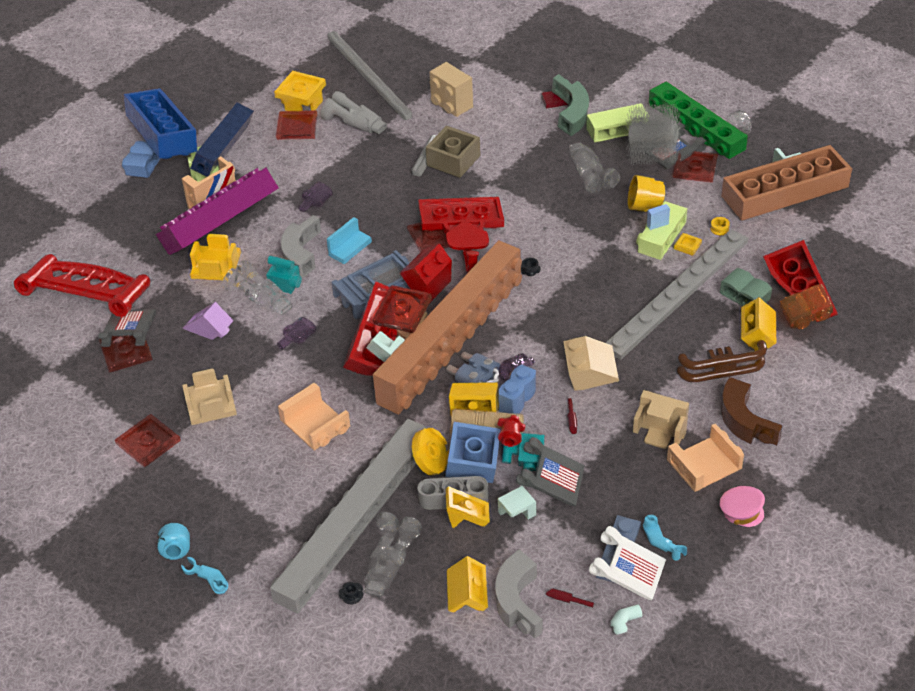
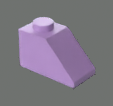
[183,302,233,340]

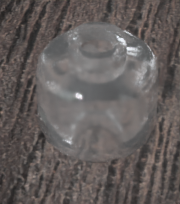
[726,110,752,135]

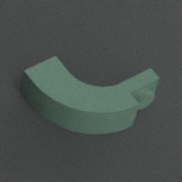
[552,74,589,136]

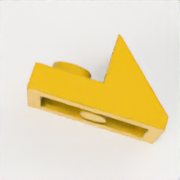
[446,486,490,528]

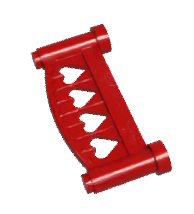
[14,254,151,317]

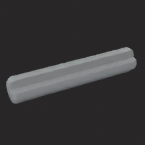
[411,135,436,177]

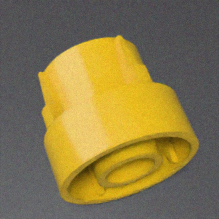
[627,175,665,212]

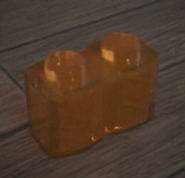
[780,284,833,329]

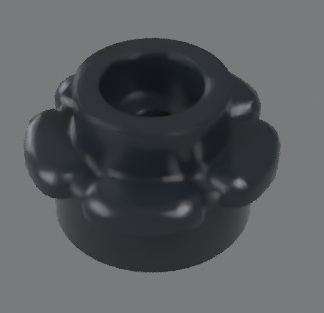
[521,257,541,276]
[339,582,364,605]

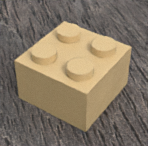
[430,62,473,117]

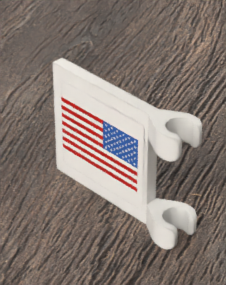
[589,526,666,600]

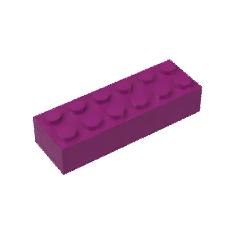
[156,167,279,255]

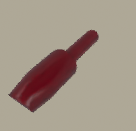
[567,398,578,434]
[546,588,594,608]

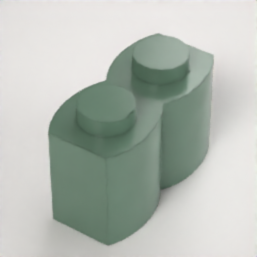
[720,268,772,306]

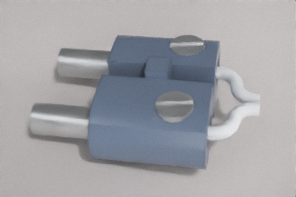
[446,352,501,383]

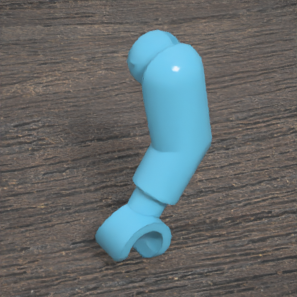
[643,515,687,561]
[181,557,229,594]

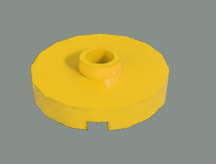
[411,428,449,475]

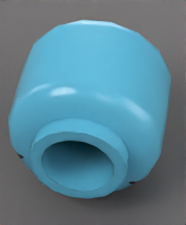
[157,523,190,560]

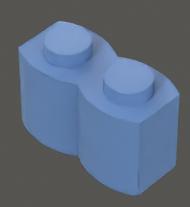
[122,141,160,178]
[499,365,536,414]

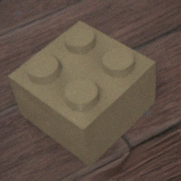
[426,125,481,178]

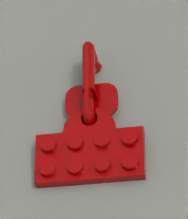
[418,197,505,274]

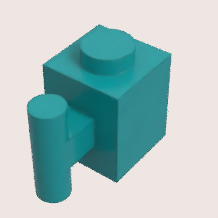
[266,255,302,294]
[502,433,545,471]

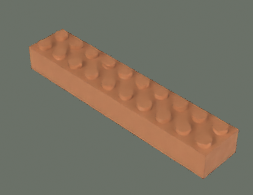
[373,240,522,415]

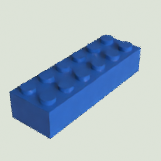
[124,88,198,159]

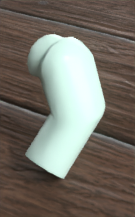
[610,604,642,634]

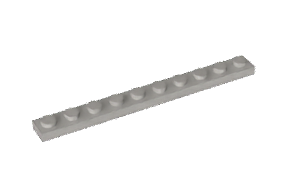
[606,229,749,360]

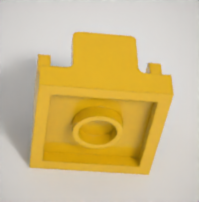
[274,71,326,115]
[190,234,241,281]

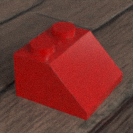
[400,243,452,307]

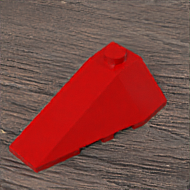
[763,240,838,322]
[343,281,397,376]

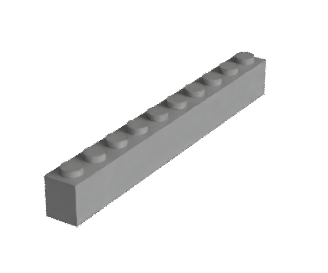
[270,419,428,614]

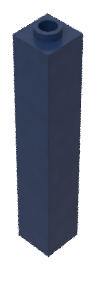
[190,102,254,177]

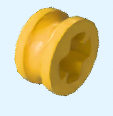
[710,217,730,235]

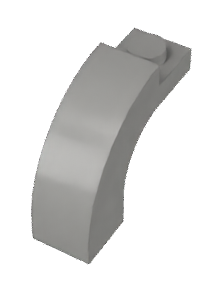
[281,215,321,278]
[495,549,543,639]

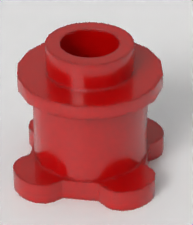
[497,415,526,447]

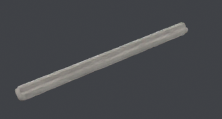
[327,31,412,121]

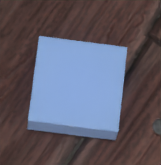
[647,204,670,230]

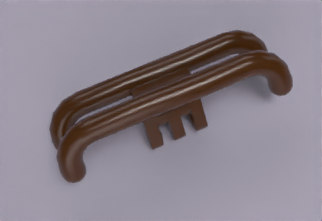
[677,340,767,383]

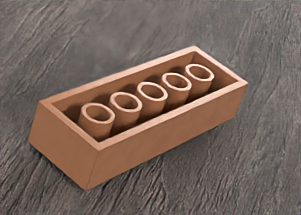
[721,145,852,221]

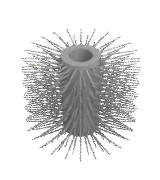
[625,104,682,165]

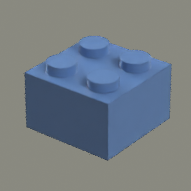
[445,422,501,483]

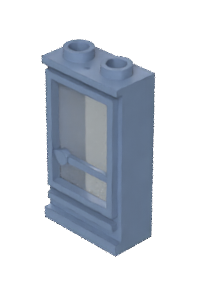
[331,250,412,320]

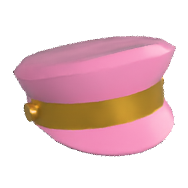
[720,486,765,527]

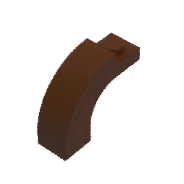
[721,377,783,446]

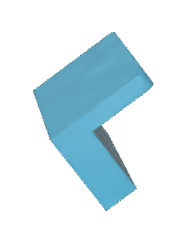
[327,217,372,264]

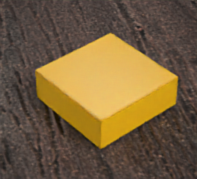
[674,233,702,256]

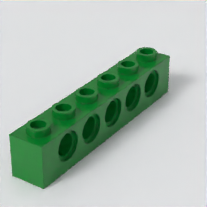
[649,81,748,159]

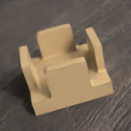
[182,369,237,425]
[633,390,689,449]

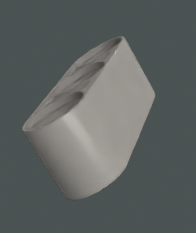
[417,476,489,510]

